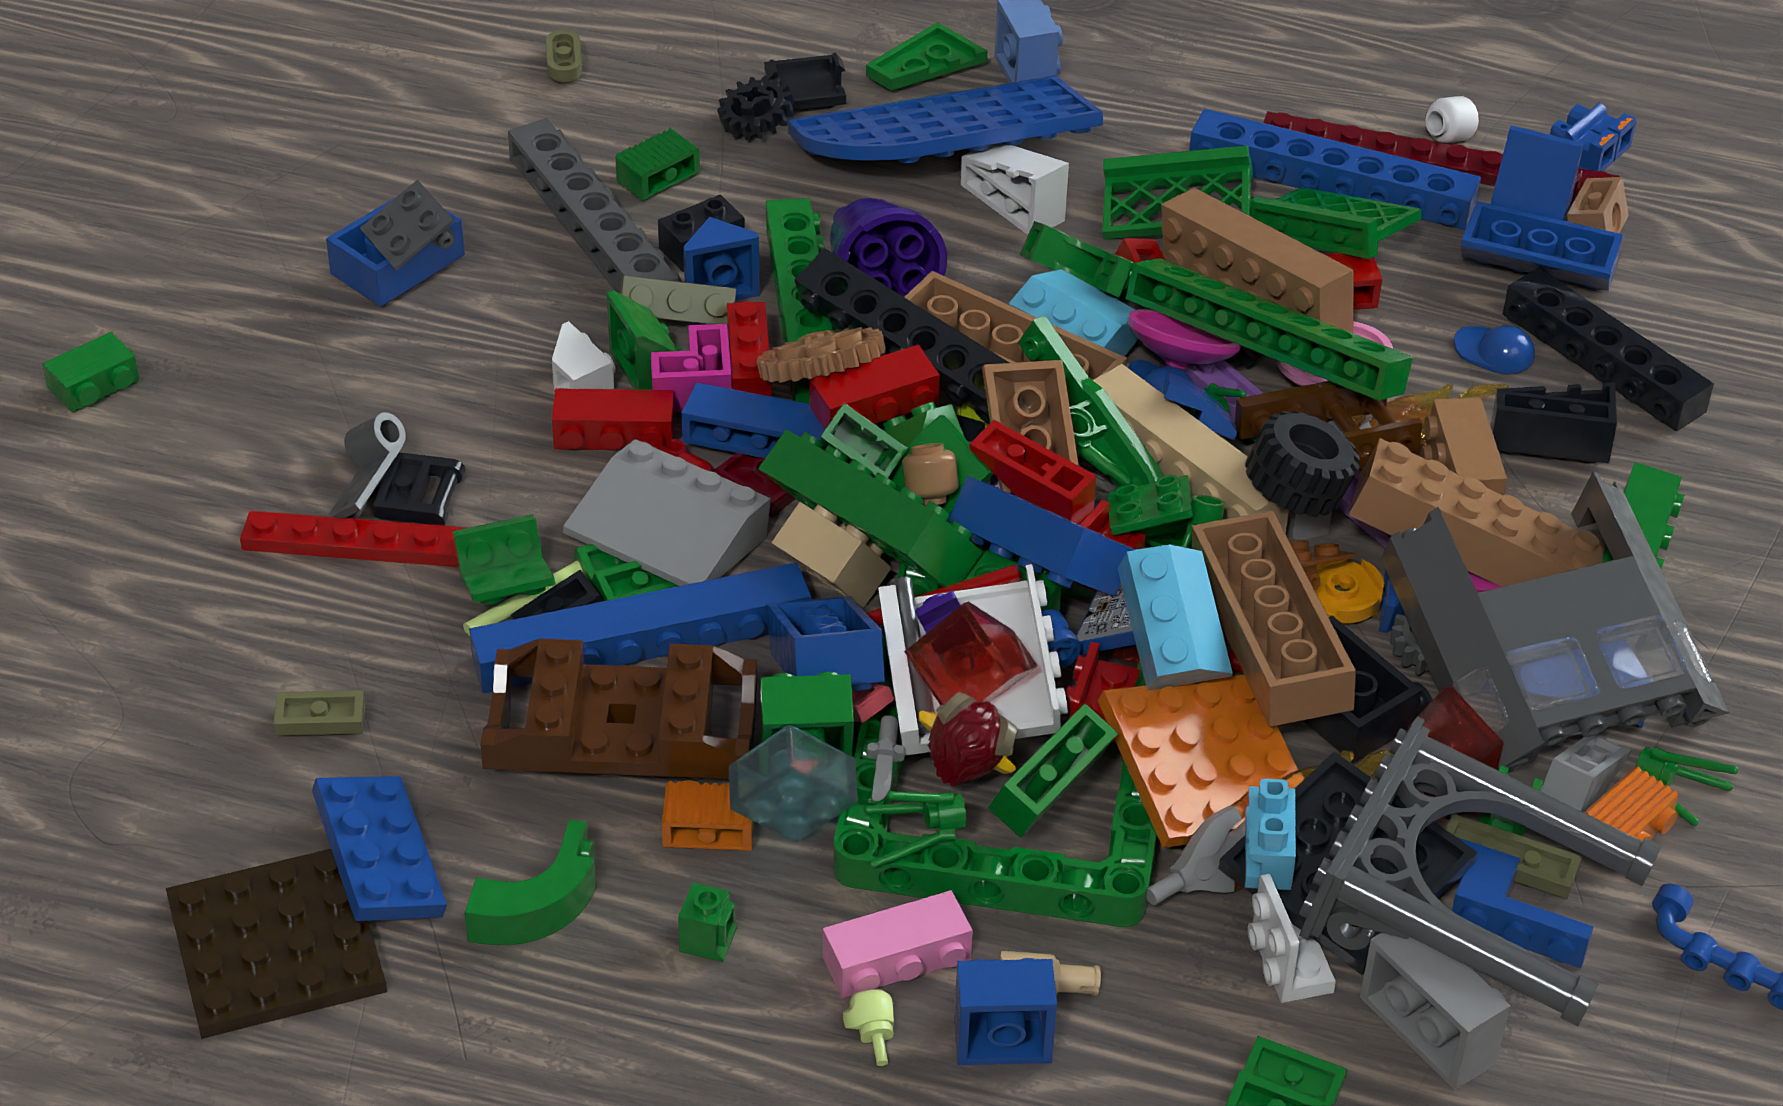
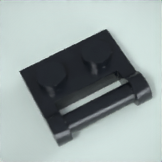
[373,452,465,526]

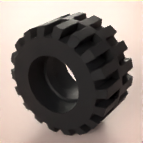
[1245,411,1360,517]

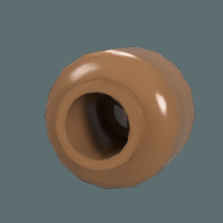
[902,443,959,506]

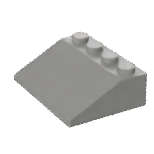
[563,439,771,586]

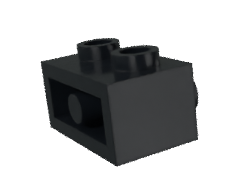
[658,194,745,272]

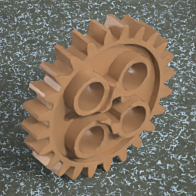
[757,327,886,383]

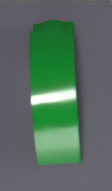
[1019,221,1134,298]
[464,819,596,946]

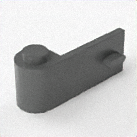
[327,412,406,519]

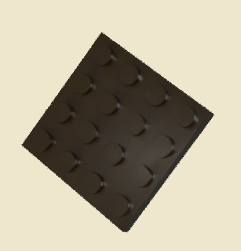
[166,849,387,1039]

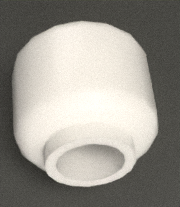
[1425,96,1479,143]

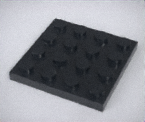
[1219,751,1478,975]

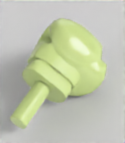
[842,989,894,1066]

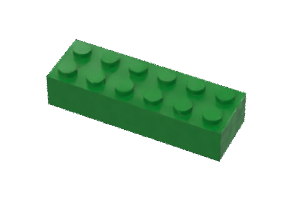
[758,429,982,587]

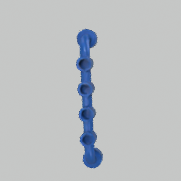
[1652,884,1783,1010]

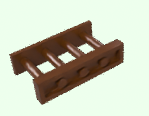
[1235,381,1423,467]

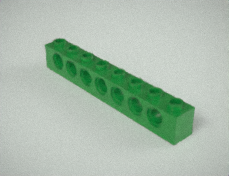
[766,198,839,404]
[1126,258,1413,401]

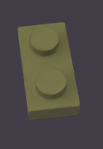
[273,690,366,736]

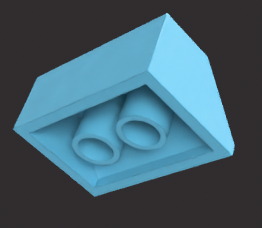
[1009,269,1139,356]
[1118,544,1233,690]

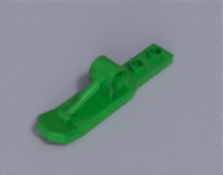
[1018,316,1163,489]

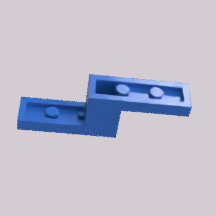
[1452,837,1594,968]

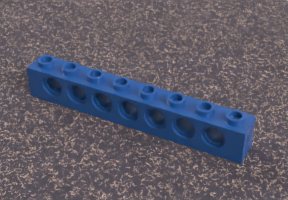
[1189,109,1481,230]

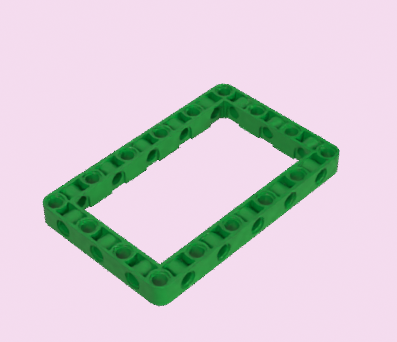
[833,540,1157,927]

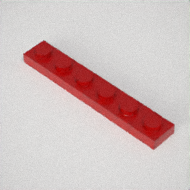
[240,511,470,567]

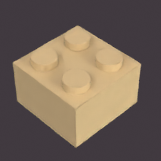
[772,502,891,609]

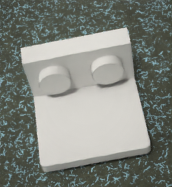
[1248,874,1336,1003]

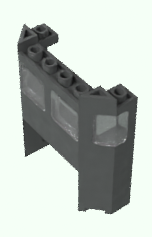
[1381,471,1730,773]

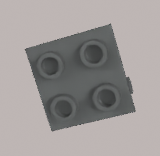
[360,180,455,271]

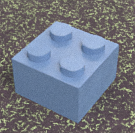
[994,0,1063,83]

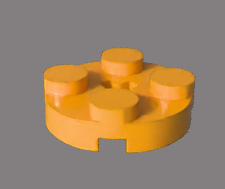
[1314,559,1384,624]

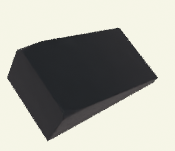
[510,570,603,620]

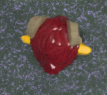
[918,692,1017,786]

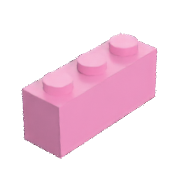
[822,890,973,998]

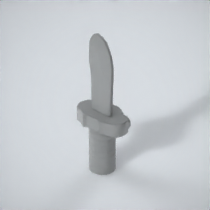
[866,716,906,802]

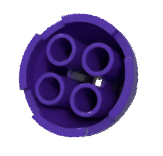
[830,198,947,314]

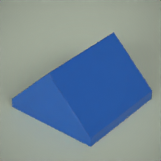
[684,217,760,301]

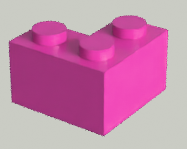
[651,324,732,413]

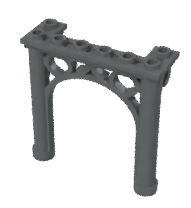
[1299,716,1662,1027]

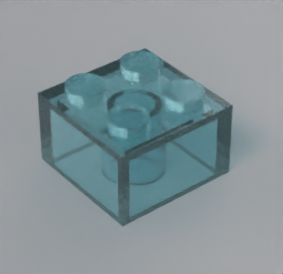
[729,724,858,842]

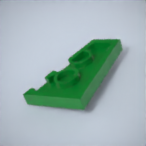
[866,22,988,90]

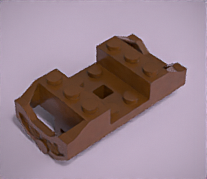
[480,638,757,780]

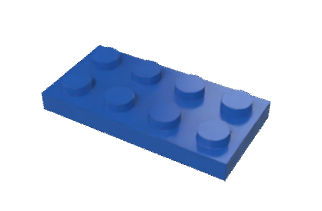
[312,776,447,921]

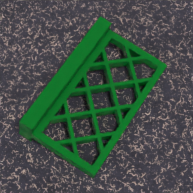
[1102,145,1253,240]
[1250,187,1421,259]

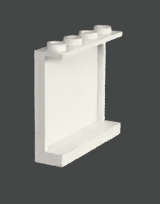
[878,564,1068,756]

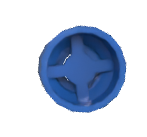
[1041,609,1081,669]

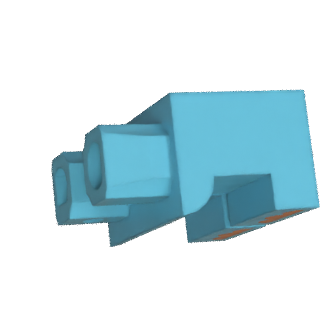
[1245,779,1296,890]

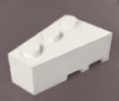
[961,143,1069,235]

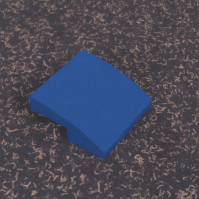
[1163,371,1237,440]

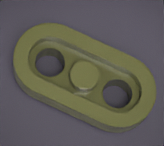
[545,30,582,83]

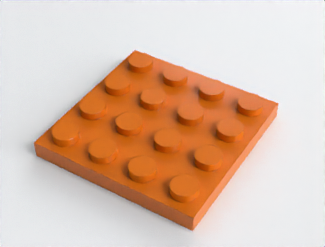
[1097,675,1303,848]

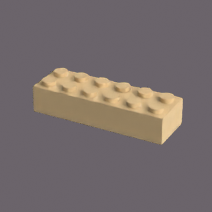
[1093,364,1289,534]

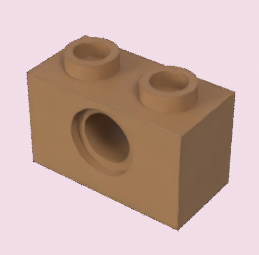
[1567,177,1629,233]

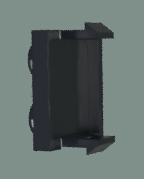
[764,52,846,111]

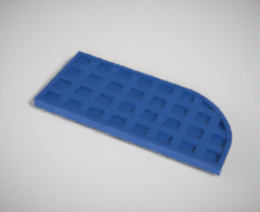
[787,75,1103,163]

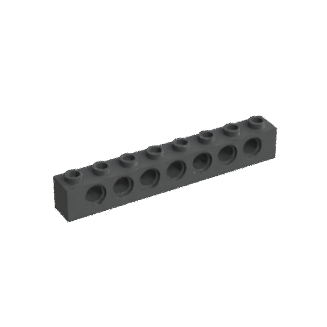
[508,118,682,293]

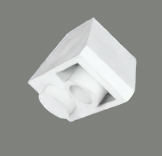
[552,321,616,390]

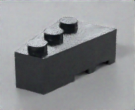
[1490,382,1617,464]

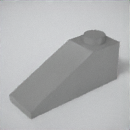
[1541,734,1632,812]

